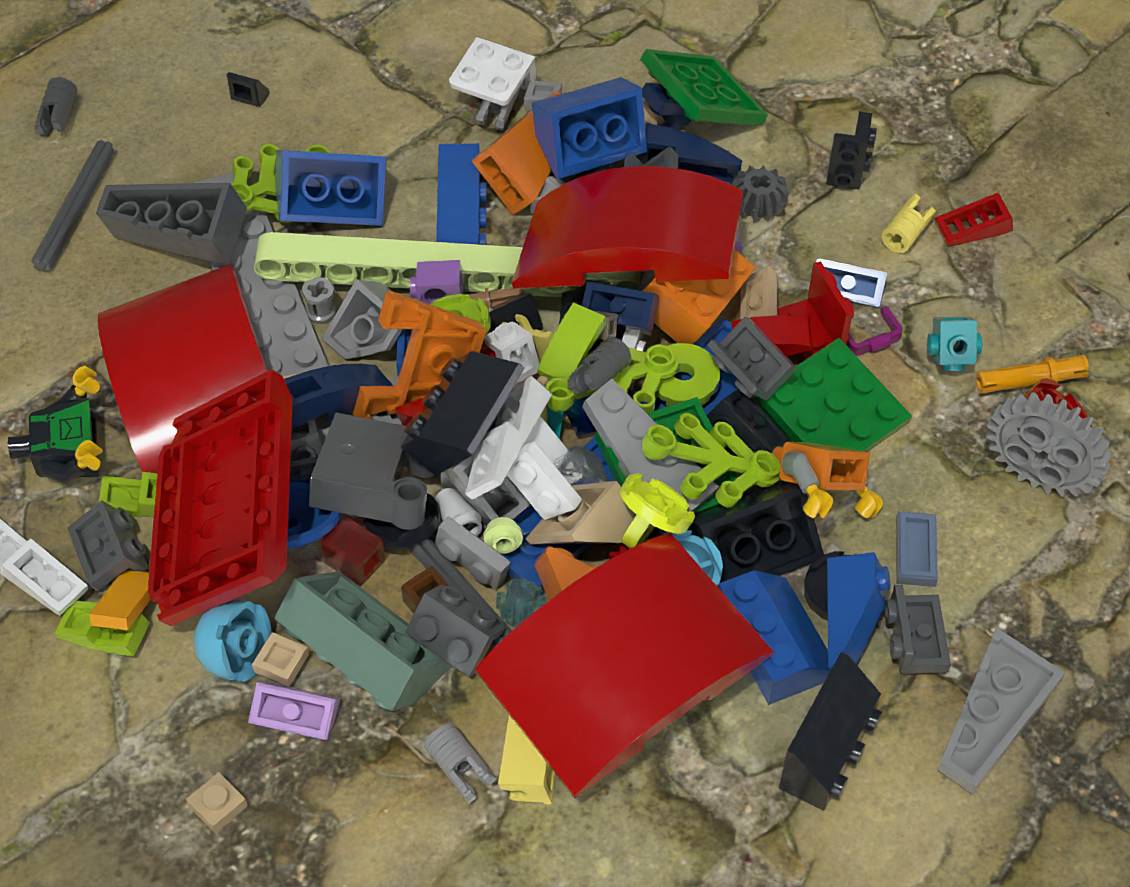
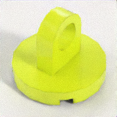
[619,473,695,549]

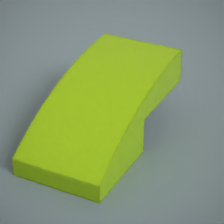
[537,302,606,380]
[99,472,157,517]
[54,601,150,656]

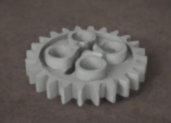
[986,392,1112,497]

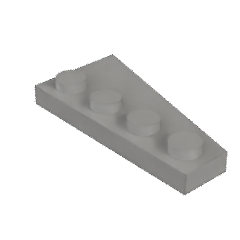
[582,379,719,535]
[938,627,1065,794]

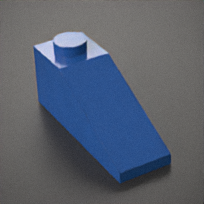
[827,552,891,671]

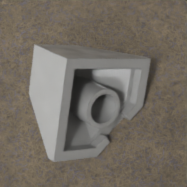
[322,279,403,359]

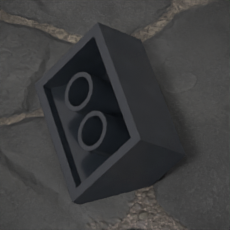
[400,351,525,475]
[688,481,824,583]
[779,652,883,811]

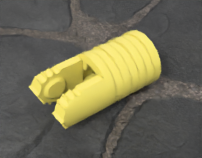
[881,193,936,253]

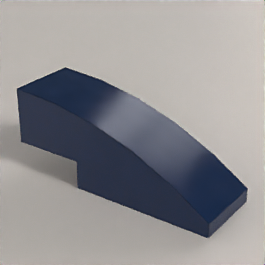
[641,123,742,184]

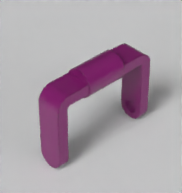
[846,306,903,356]

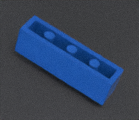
[436,144,487,245]

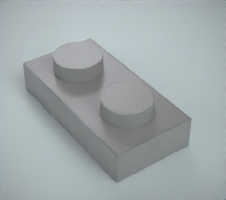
[435,516,510,590]

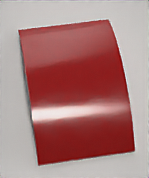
[512,166,743,288]
[97,263,269,473]
[475,533,774,799]

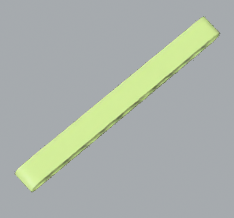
[254,232,641,297]

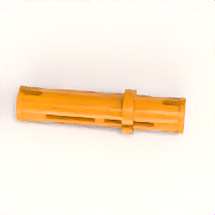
[976,354,1089,394]

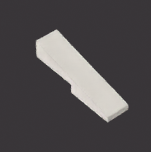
[465,376,552,499]
[0,519,88,616]

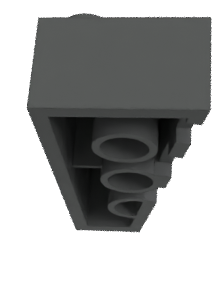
[96,183,247,266]

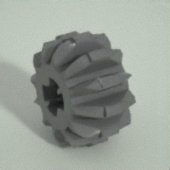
[731,164,788,222]

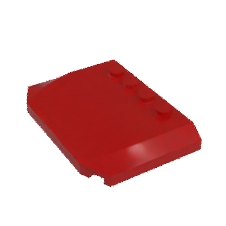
[148,369,293,626]

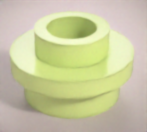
[483,517,523,554]

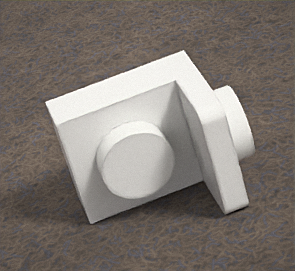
[484,322,540,385]

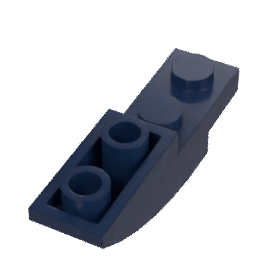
[284,363,393,429]

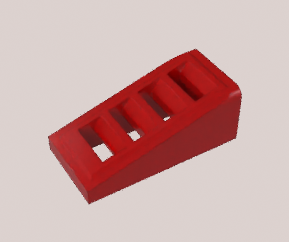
[934,192,1013,247]

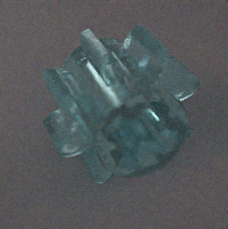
[496,579,546,628]

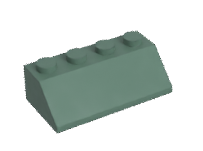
[274,571,452,711]

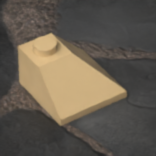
[526,481,637,544]

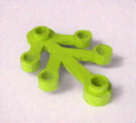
[231,144,331,223]
[545,340,678,413]
[641,413,780,508]

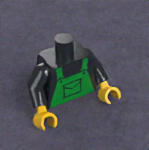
[8,366,103,485]

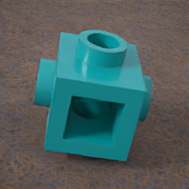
[927,317,982,371]

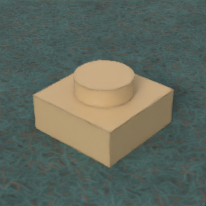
[252,632,309,687]
[186,772,248,834]

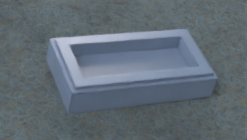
[896,511,938,587]

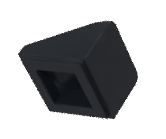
[227,72,269,107]

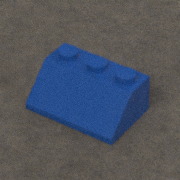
[532,77,647,179]
[275,150,386,226]
[718,570,830,705]

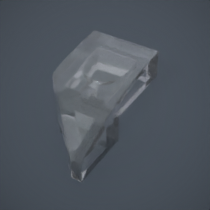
[553,445,610,486]

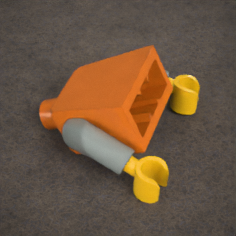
[772,442,883,518]

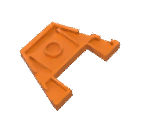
[353,291,486,419]

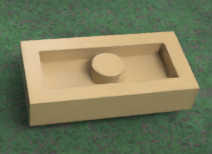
[740,266,777,319]

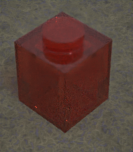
[321,516,385,587]

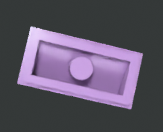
[248,682,341,740]

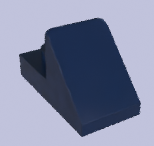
[642,83,692,130]
[582,282,659,332]

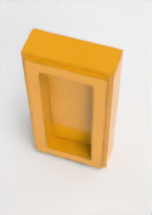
[89,570,151,630]

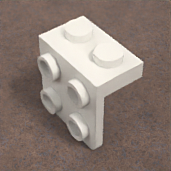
[449,37,537,106]
[507,417,582,520]

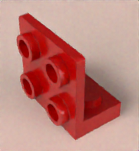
[777,261,854,363]

